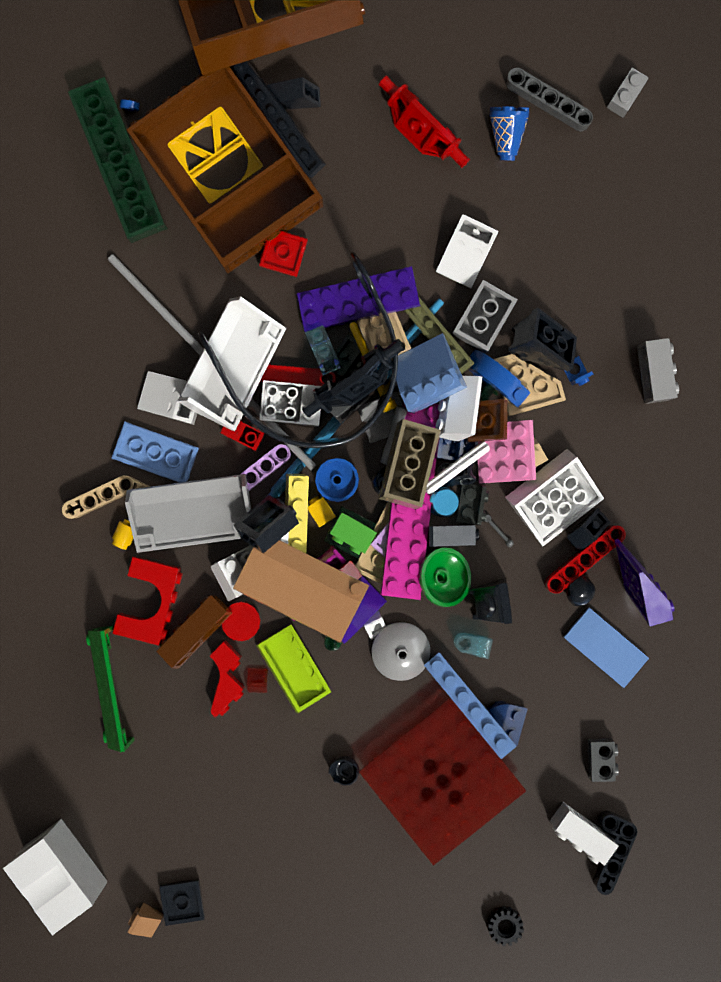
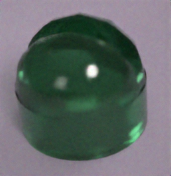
[324,637,342,651]

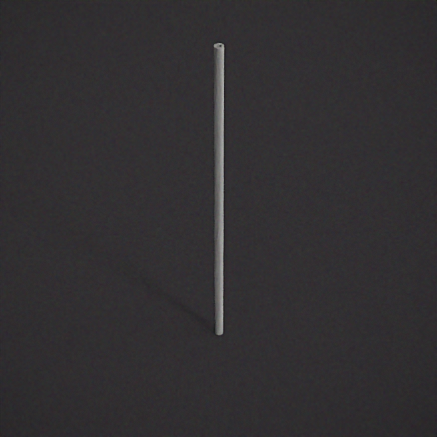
[108,254,316,470]

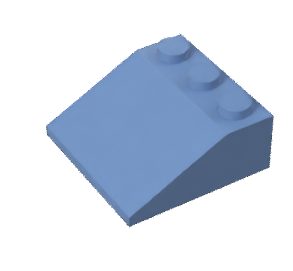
[396,333,467,413]

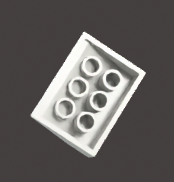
[505,449,604,546]

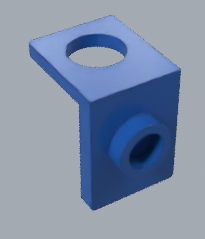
[564,356,594,386]

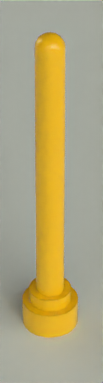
[350,322,397,413]

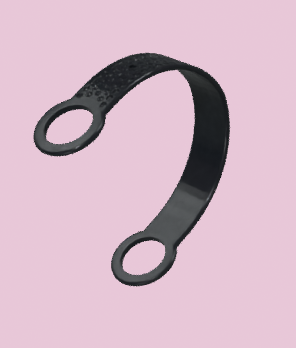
[198,252,398,448]

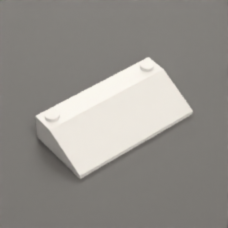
[177,297,286,431]

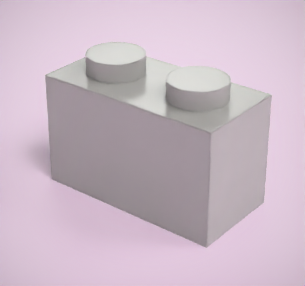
[607,68,648,118]

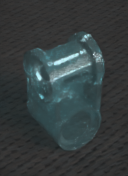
[454,633,493,659]

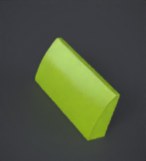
[256,625,331,713]

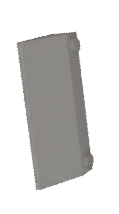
[125,474,251,553]

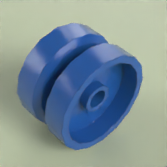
[315,458,359,502]

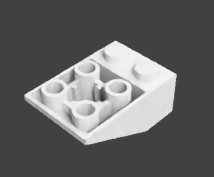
[436,214,498,288]
[137,371,197,425]
[260,380,321,427]
[210,545,253,601]

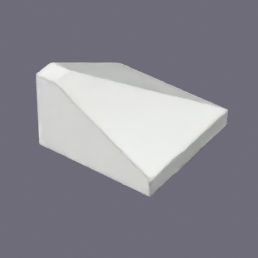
[364,611,386,640]

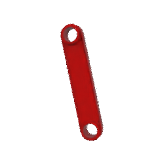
[260,365,336,386]

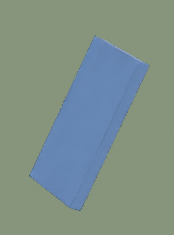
[112,421,199,483]
[563,607,649,688]

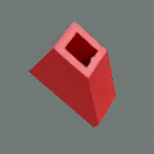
[220,421,265,451]

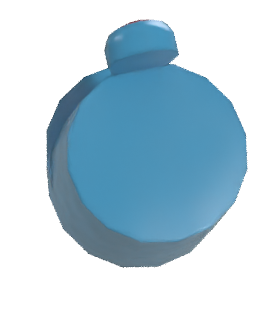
[430,487,459,517]

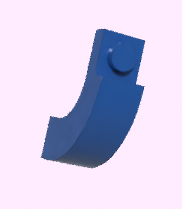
[468,349,530,408]

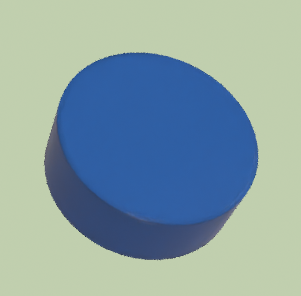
[119,100,140,112]

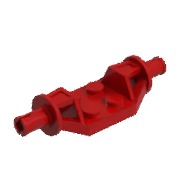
[378,76,470,169]

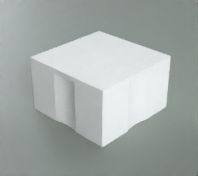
[3,819,108,935]

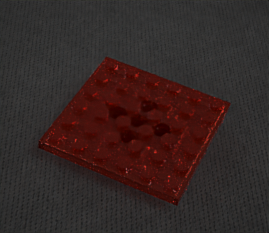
[359,698,526,866]

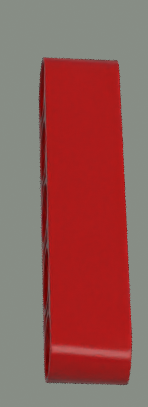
[544,525,626,594]

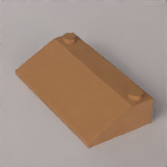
[233,540,369,643]

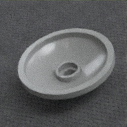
[371,622,430,681]

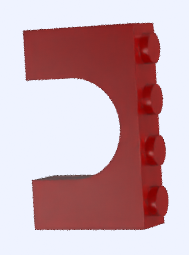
[113,556,183,646]

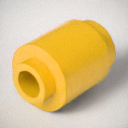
[112,519,133,550]

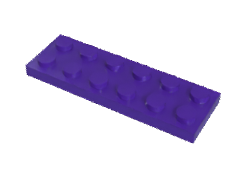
[297,266,420,332]

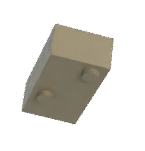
[378,419,441,509]

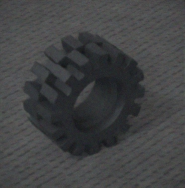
[487,906,524,946]

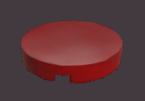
[222,602,261,641]

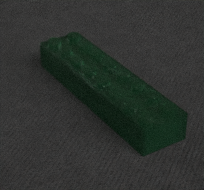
[68,77,168,243]

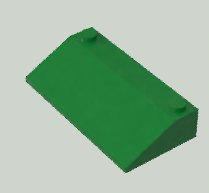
[86,625,135,752]

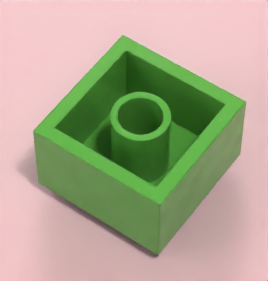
[330,512,377,555]

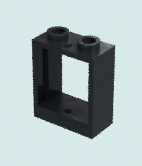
[234,495,299,554]

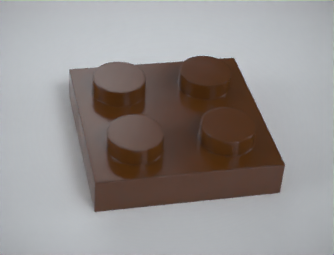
[468,399,508,442]

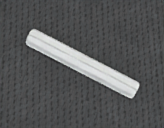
[426,441,490,494]

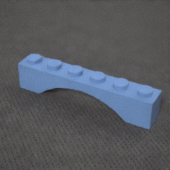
[424,653,516,759]

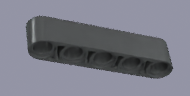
[506,68,593,131]

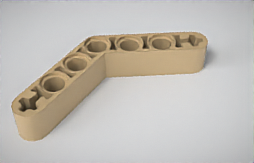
[62,476,150,519]

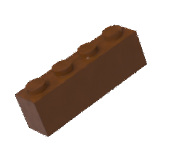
[156,595,233,669]

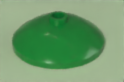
[419,548,471,607]

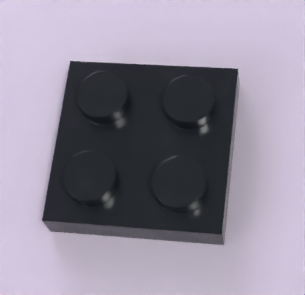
[159,879,205,926]

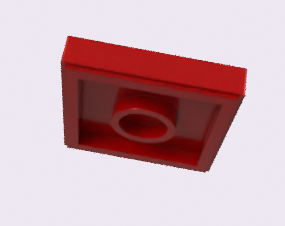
[259,231,308,278]

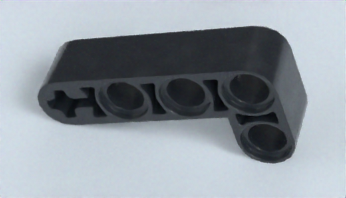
[593,810,638,895]

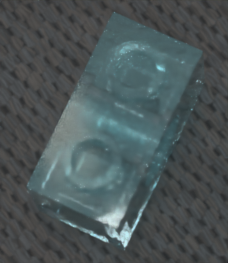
[305,325,341,375]

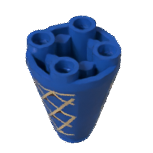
[489,107,529,161]

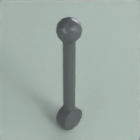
[485,515,514,547]

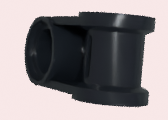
[437,462,476,487]

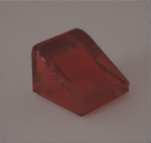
[247,668,268,693]

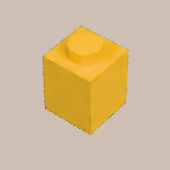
[308,496,336,527]

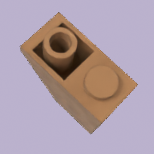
[128,903,164,938]

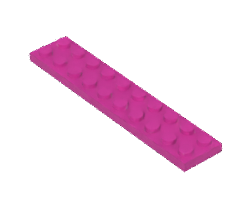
[380,401,440,600]

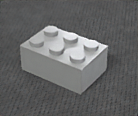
[452,280,518,354]
[637,338,679,404]

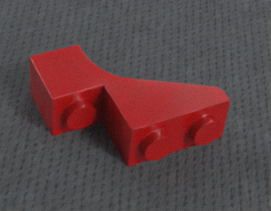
[210,640,245,718]

